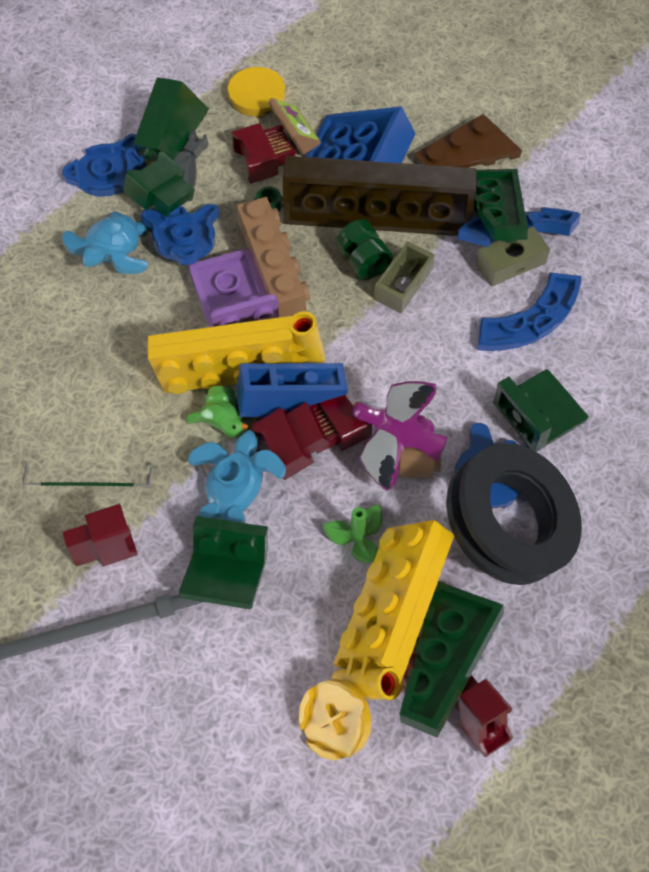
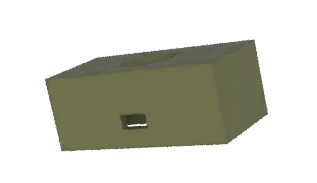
[476,226,550,286]
[374,241,435,313]

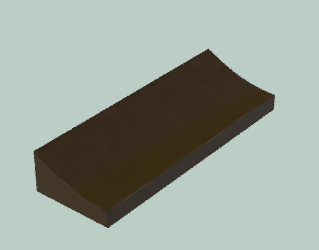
[283,156,476,236]

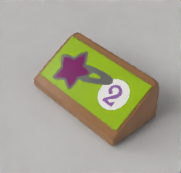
[268,98,321,155]

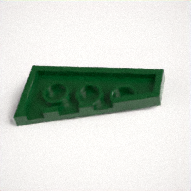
[473,169,528,243]
[399,581,504,738]

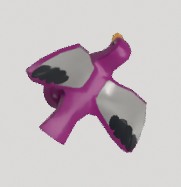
[352,381,448,491]

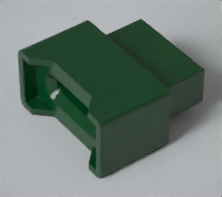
[123,151,195,217]

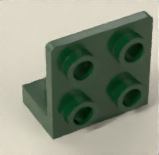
[493,369,588,452]
[179,516,268,609]

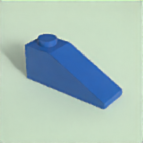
[236,363,348,417]

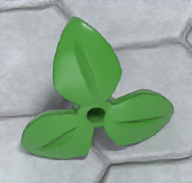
[323,505,382,563]

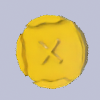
[227,66,286,117]
[298,679,372,761]

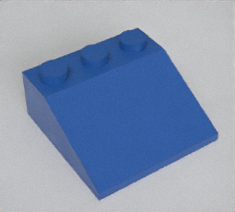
[304,106,416,163]

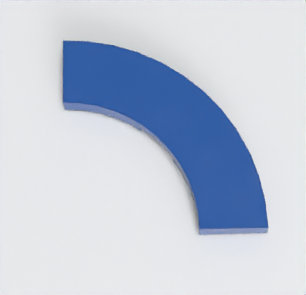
[458,207,581,247]
[477,272,582,351]

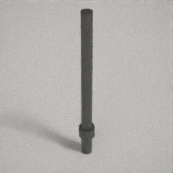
[0,593,203,660]

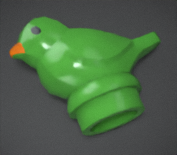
[187,386,248,439]

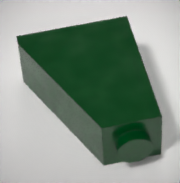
[133,77,209,162]

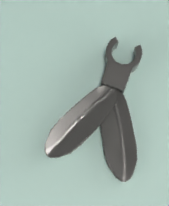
[174,131,209,188]

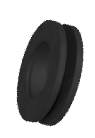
[446,443,582,585]

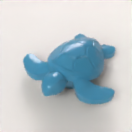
[62,211,149,274]
[188,430,286,523]

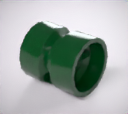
[335,219,393,280]

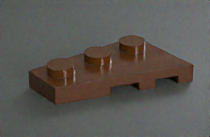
[413,114,522,168]

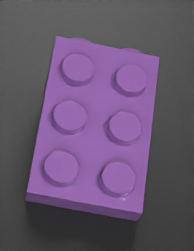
[188,248,279,327]

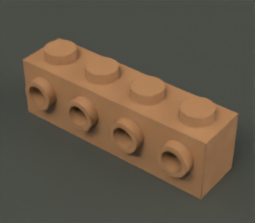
[237,197,310,317]

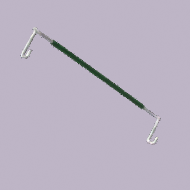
[24,462,153,487]

